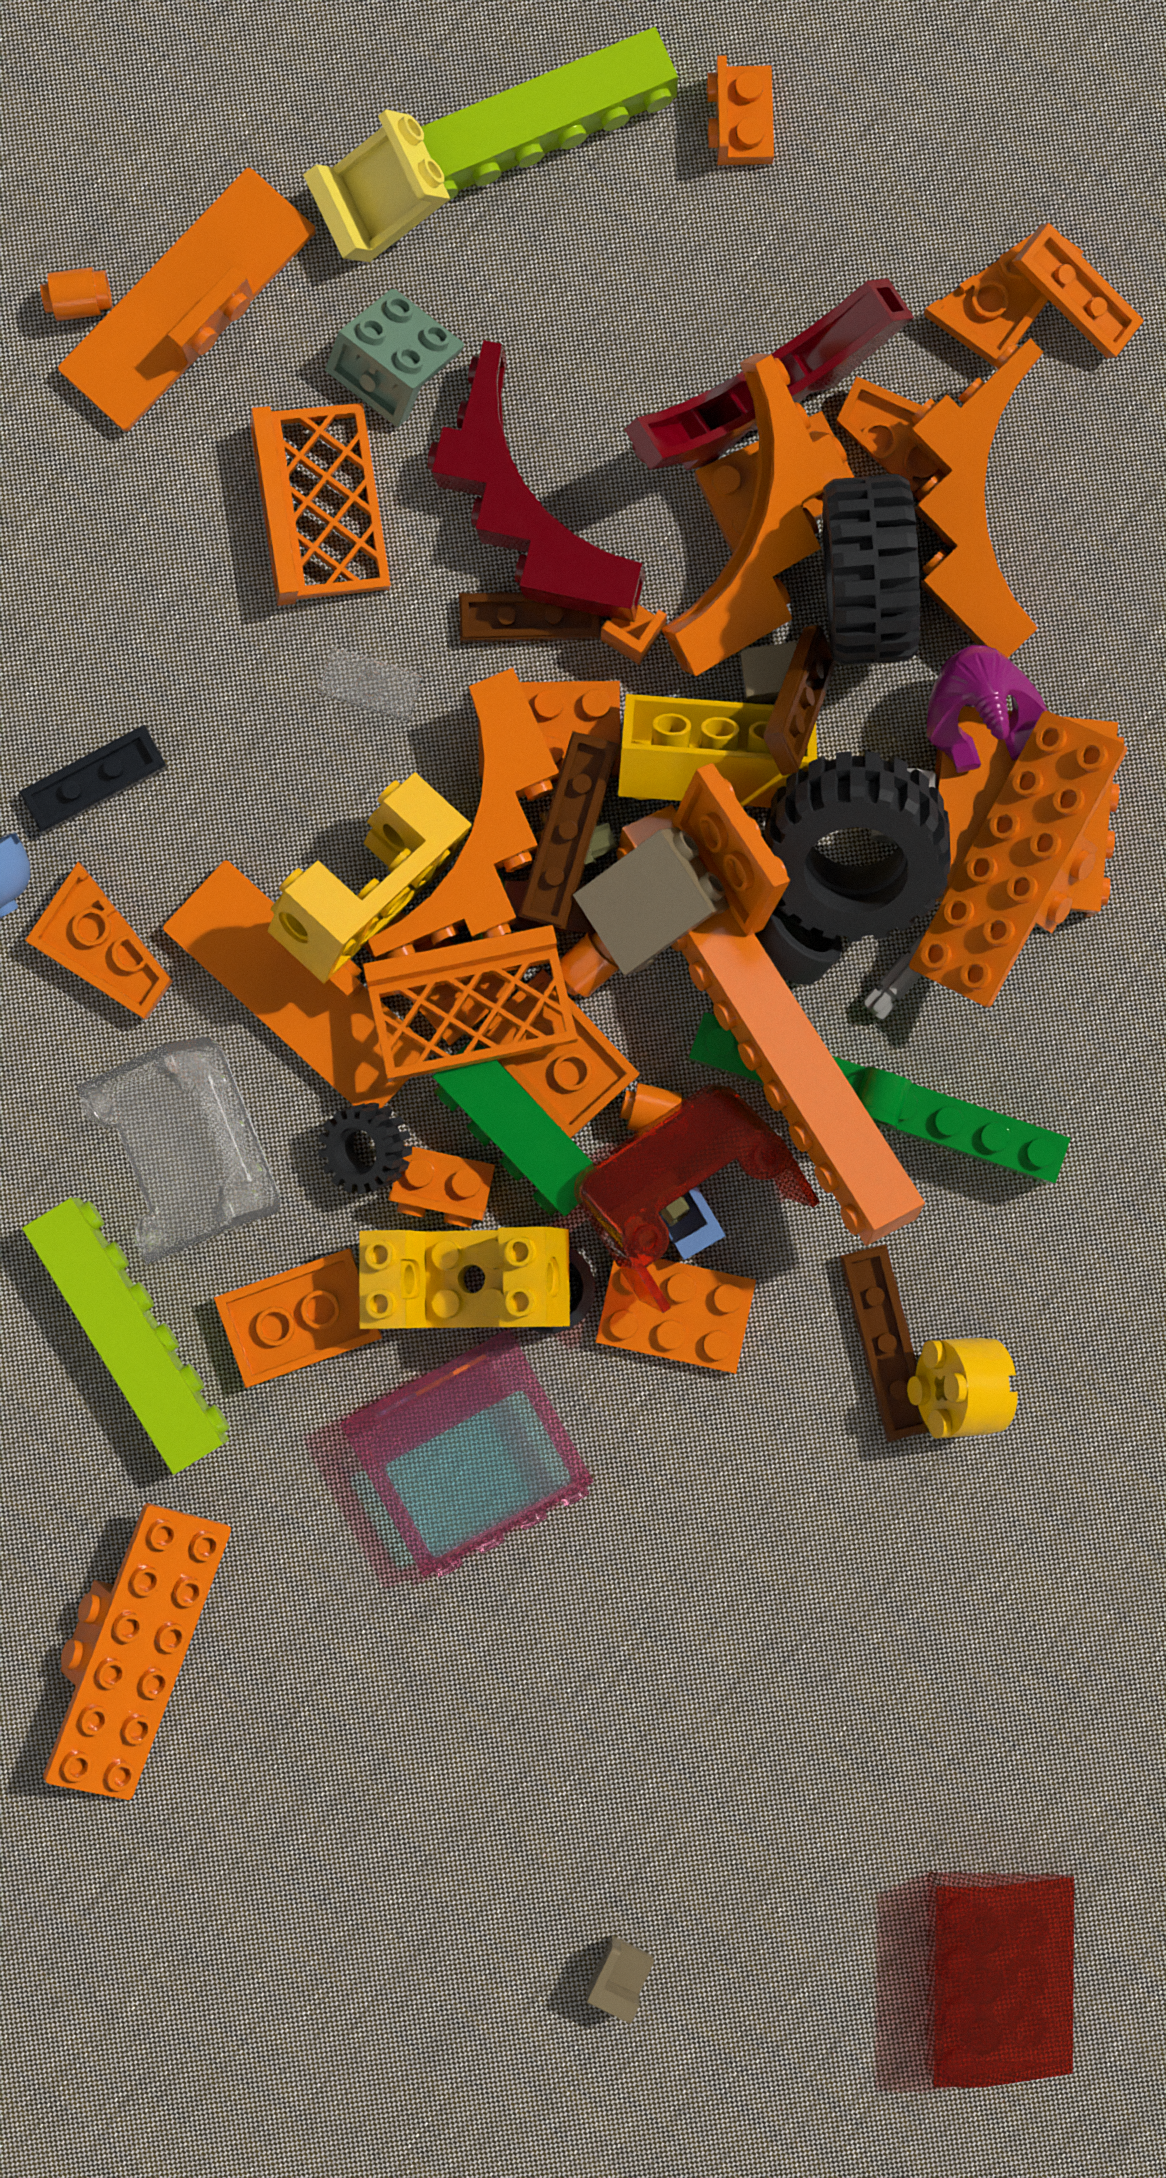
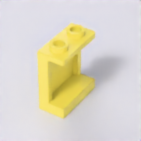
[303,109,450,262]

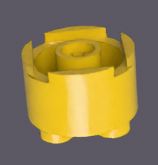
[907,1337,1018,1439]

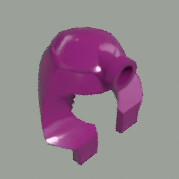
[926,645,1047,773]

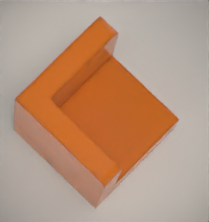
[601,605,667,665]

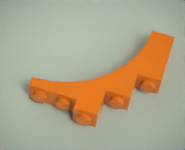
[908,338,1043,658]
[661,353,850,676]
[367,667,559,961]

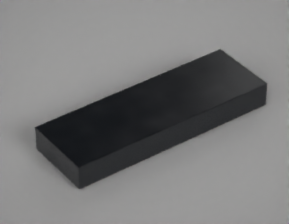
[19,725,169,835]

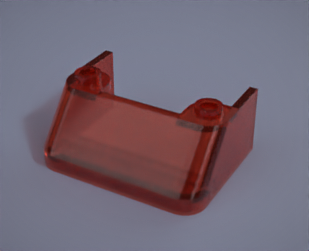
[574,1084,820,1313]

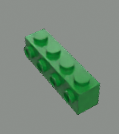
[432,1039,607,1217]

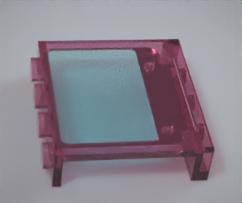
[340,1327,594,1578]

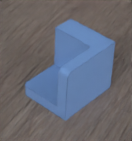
[655,1186,726,1260]

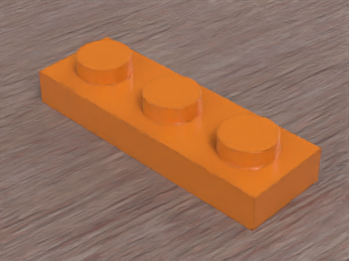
[1012,223,1144,359]

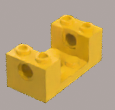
[267,772,472,984]
[359,1227,570,1329]

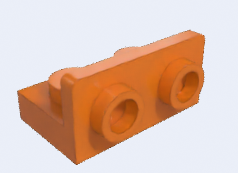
[707,55,774,165]
[388,1145,496,1228]

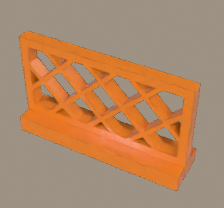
[250,403,391,606]
[363,925,578,1082]

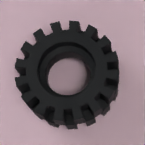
[318,1103,412,1194]

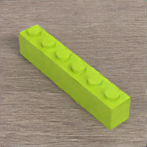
[421,26,678,202]
[22,1197,230,1475]

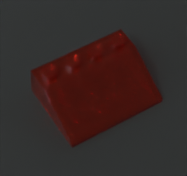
[926,1872,1074,2088]

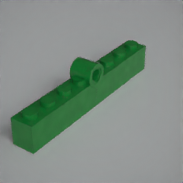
[687,1012,1071,1184]

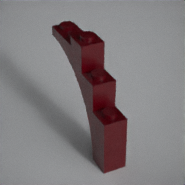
[624,278,914,470]
[427,340,645,622]

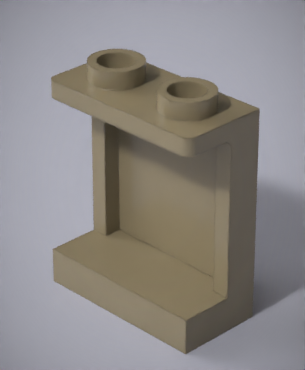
[573,827,729,976]

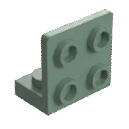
[325,289,464,427]

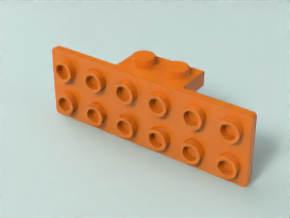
[58,168,316,432]
[909,711,1128,1008]
[163,860,432,1108]
[43,1503,231,1800]

